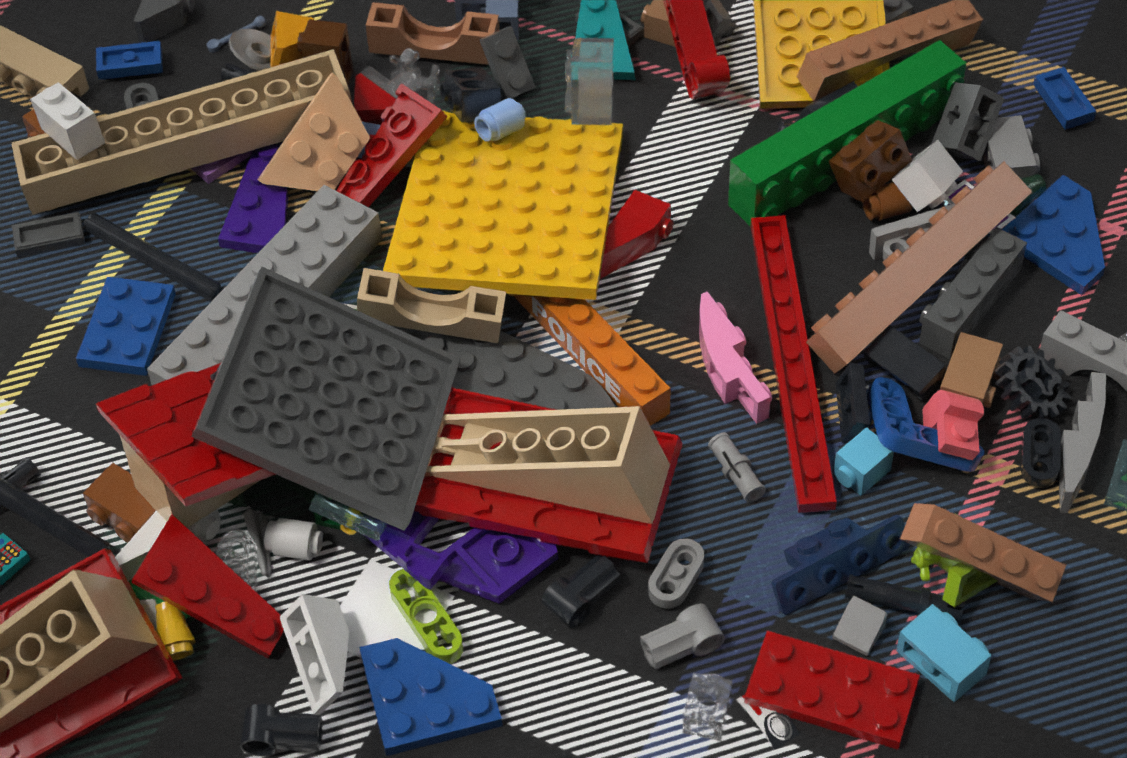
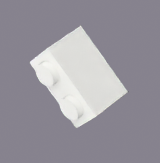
[30,82,105,160]
[892,140,963,212]

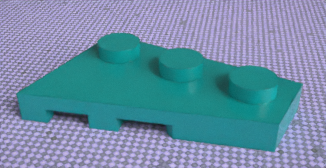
[571,0,636,80]

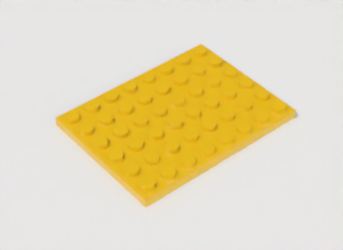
[383,111,623,300]

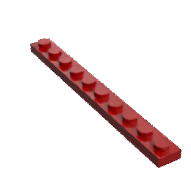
[751,215,837,513]

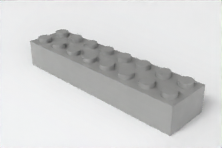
[147,185,382,385]

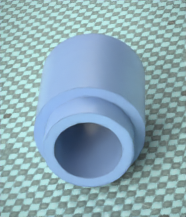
[474,98,526,141]

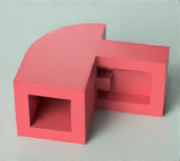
[922,390,984,460]

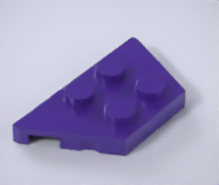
[438,528,558,603]

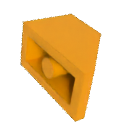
[270,11,314,68]

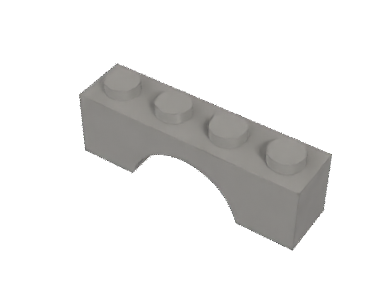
[1040,310,1127,391]

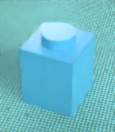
[833,427,894,496]

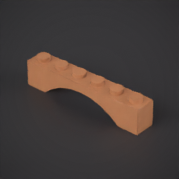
[797,0,983,101]

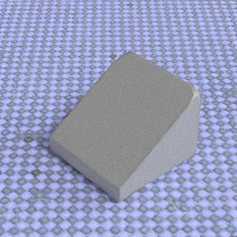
[832,596,887,656]

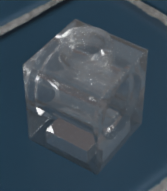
[682,673,732,741]

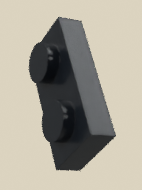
[835,363,872,443]

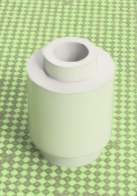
[264,518,323,560]

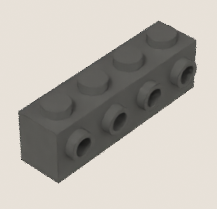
[919,227,1027,359]

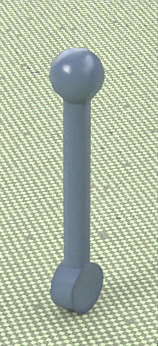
[207,16,267,53]

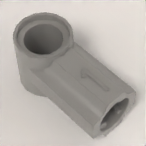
[640,604,725,670]

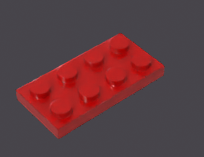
[744,631,920,750]

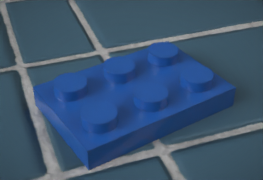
[76,277,176,376]

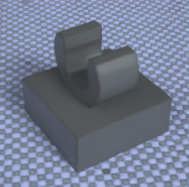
[704,0,737,45]

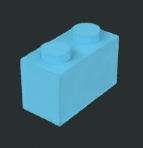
[896,604,991,702]

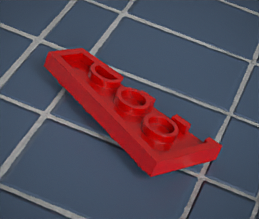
[336,83,447,207]
[131,514,284,659]

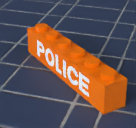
[514,294,671,426]

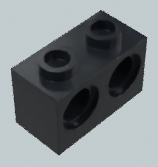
[440,68,501,123]

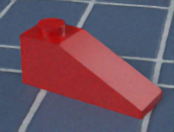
[600,190,674,279]

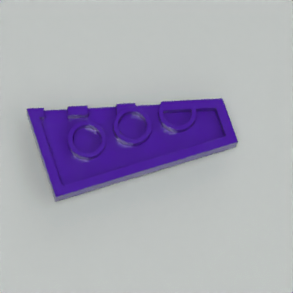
[218,142,288,253]

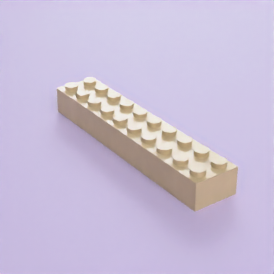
[11,49,353,215]

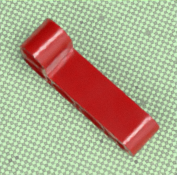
[663,0,730,100]

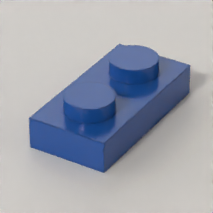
[96,41,163,80]
[1033,67,1096,129]

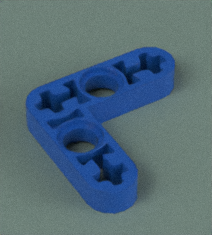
[867,377,984,472]

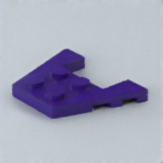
[357,493,488,590]

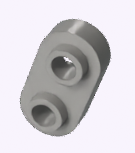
[648,539,704,609]

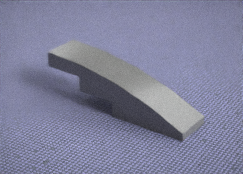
[1059,372,1106,513]

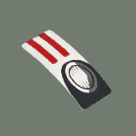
[736,695,800,750]

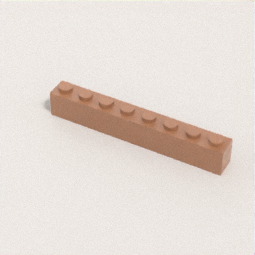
[806,161,1032,374]

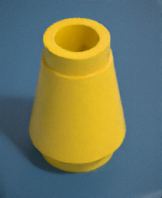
[155,602,195,661]

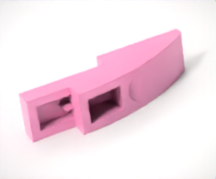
[699,292,772,424]

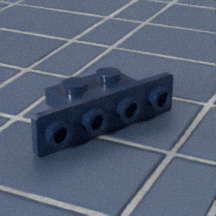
[771,515,910,615]

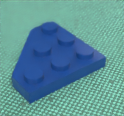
[1002,175,1105,296]
[359,638,502,756]

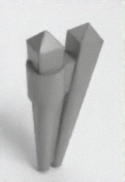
[243,508,271,577]

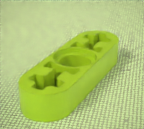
[389,569,463,664]

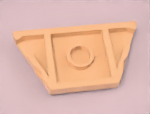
[258,73,370,191]

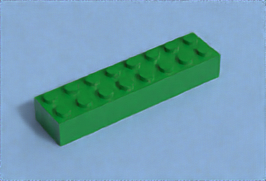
[728,40,967,227]

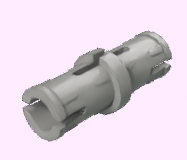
[708,432,766,503]

